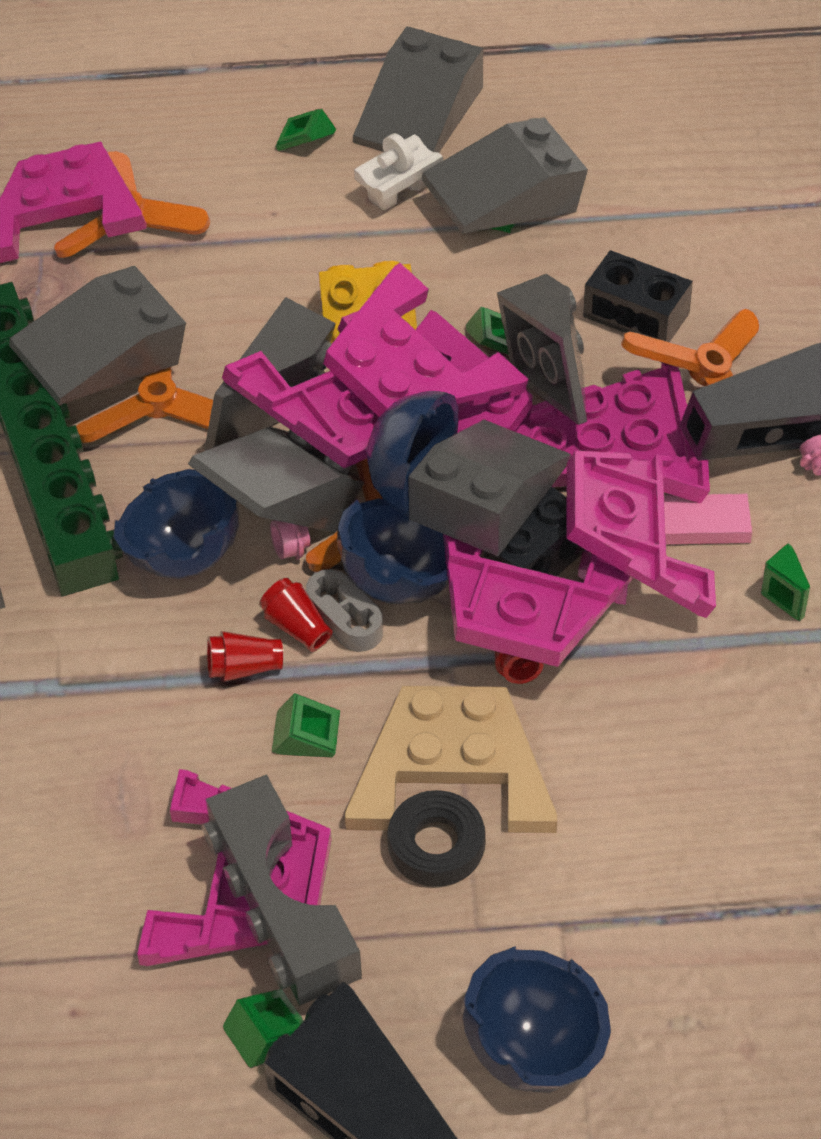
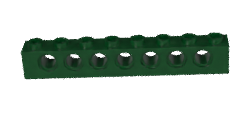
[0,282,123,597]

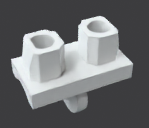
[354,133,443,211]

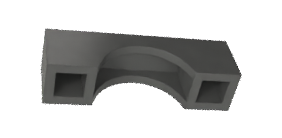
[202,774,362,1006]

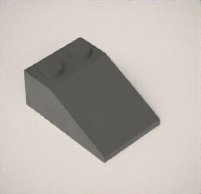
[353,26,483,153]
[421,117,588,234]
[9,265,186,405]
[497,274,587,425]
[204,297,336,450]
[408,420,571,556]
[188,426,365,533]

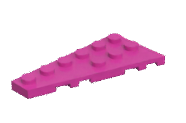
[515,362,696,487]

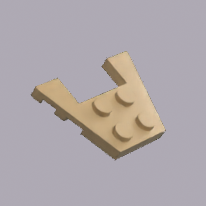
[345,686,557,833]

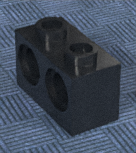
[583,250,693,342]
[484,486,585,576]

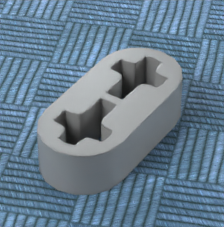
[306,569,383,652]

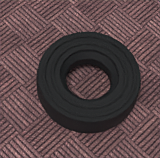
[387,790,486,886]

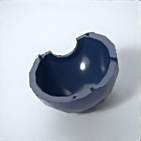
[366,391,458,517]
[114,469,239,579]
[337,498,449,604]
[461,946,611,1093]

